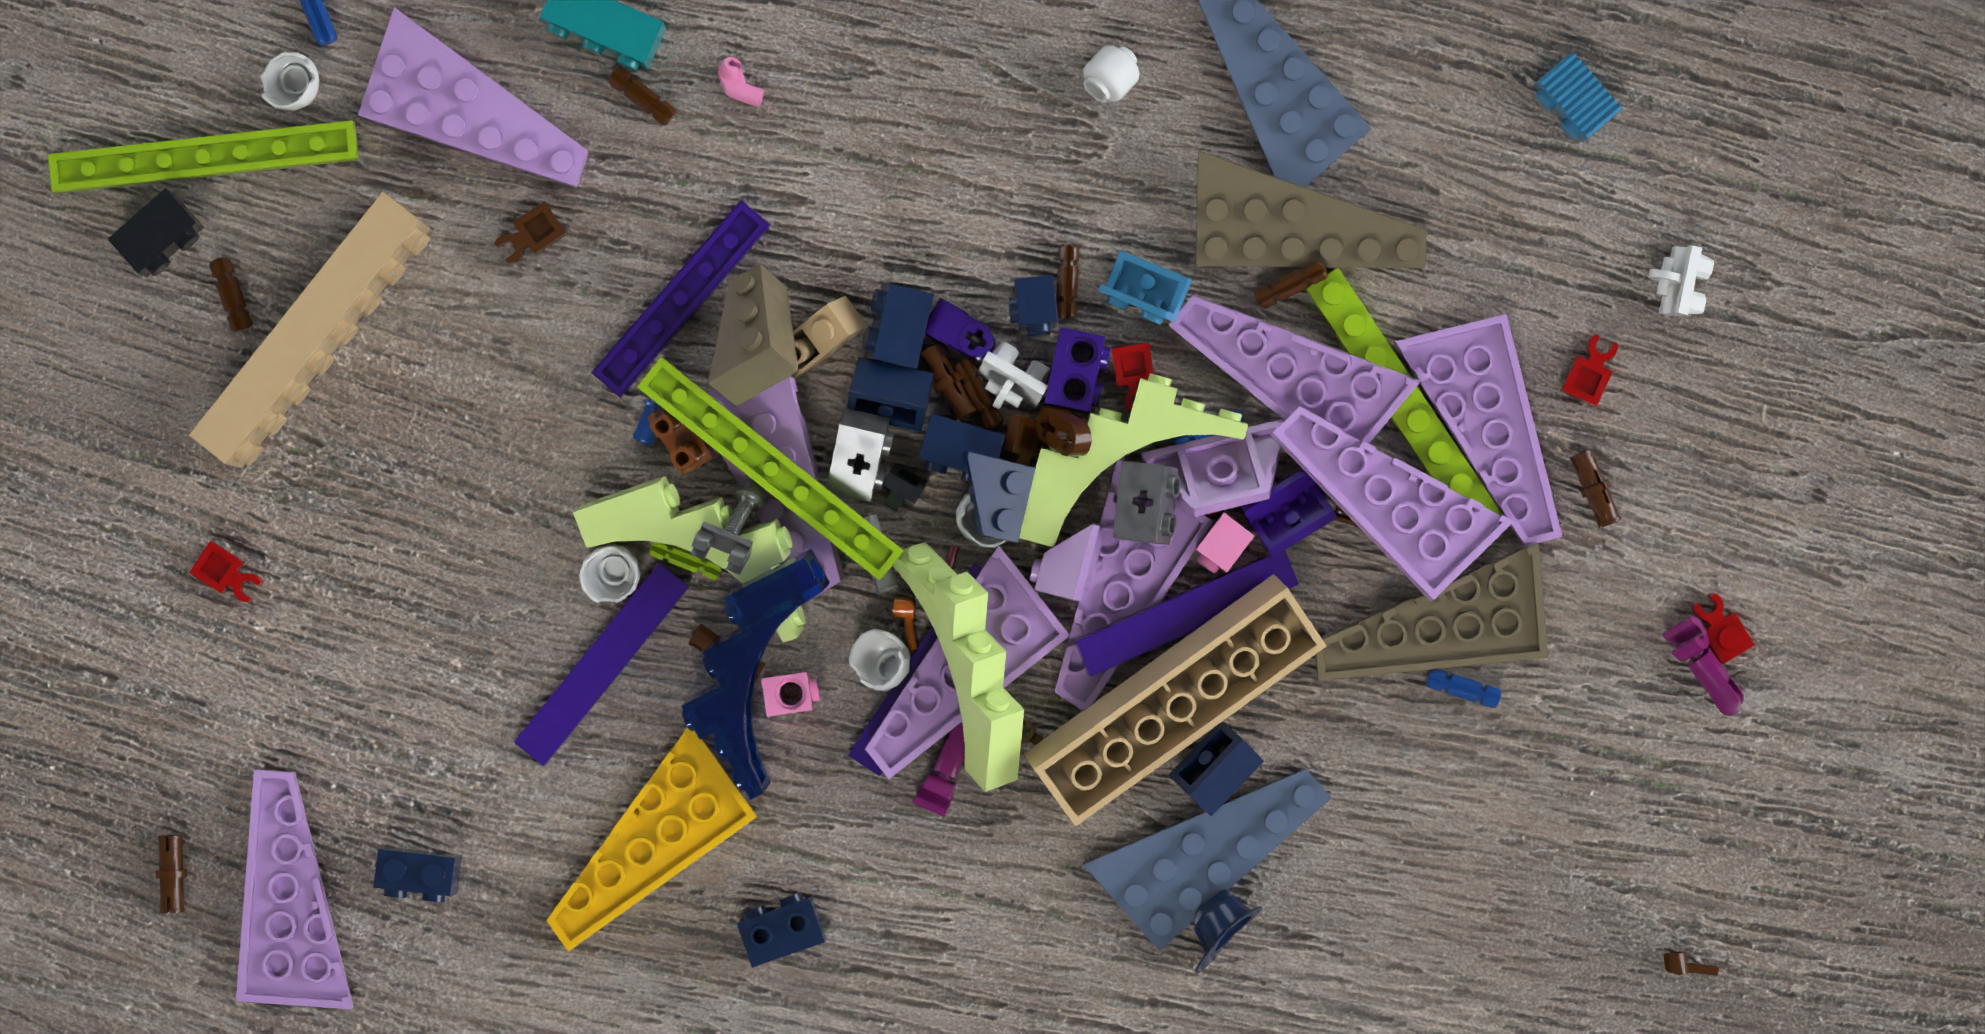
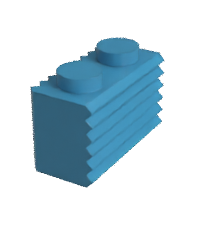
[1533,51,1622,143]

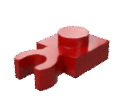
[1560,334,1618,407]
[1111,341,1154,412]
[189,541,264,603]
[1691,593,1755,665]

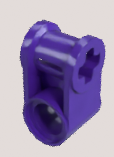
[925,298,996,361]

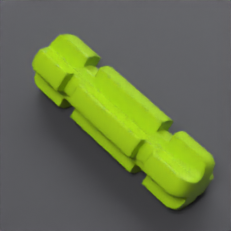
[649,542,723,580]

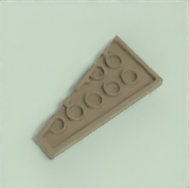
[1195,150,1427,268]
[1315,542,1548,681]

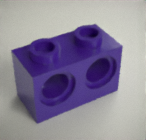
[1044,327,1111,414]

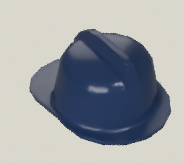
[1195,889,1262,974]

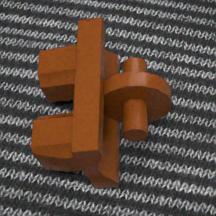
[647,408,717,476]

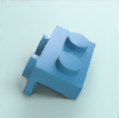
[1098,250,1192,325]

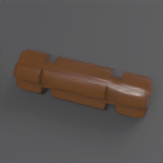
[608,66,676,125]
[1056,244,1079,320]
[209,257,252,332]
[1254,260,1328,308]
[953,358,1004,430]

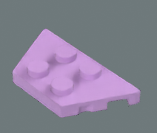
[1141,419,1284,517]

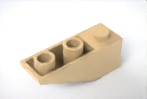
[791,296,868,381]

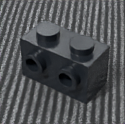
[108,188,204,277]

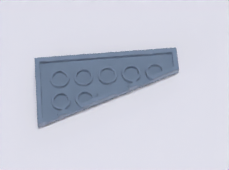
[1197,0,1371,187]
[1083,769,1332,951]

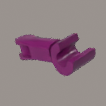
[1661,615,1744,716]
[912,722,965,817]

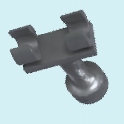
[690,479,769,575]

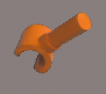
[893,596,918,651]

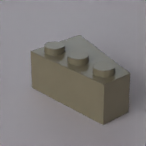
[708,263,798,407]

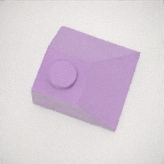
[1029,524,1100,602]

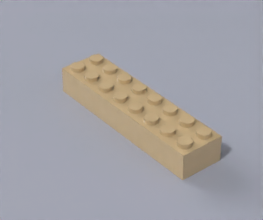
[189,191,431,468]
[1024,574,1326,827]

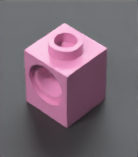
[1194,513,1254,574]
[761,671,820,717]

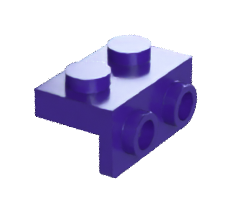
[1242,469,1337,558]

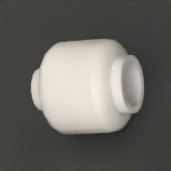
[1083,45,1140,103]

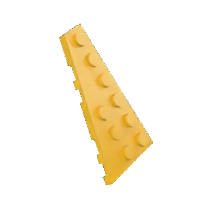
[546,723,758,952]

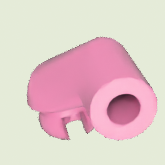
[718,57,765,108]

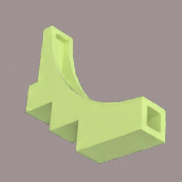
[1019,373,1248,547]
[573,475,806,643]
[892,542,1024,792]

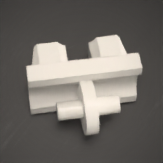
[1648,245,1714,316]
[977,342,1050,410]

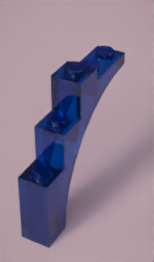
[681,549,830,800]

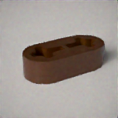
[1036,408,1092,456]

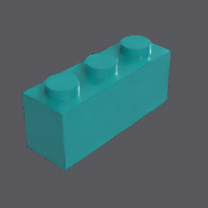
[540,0,667,71]

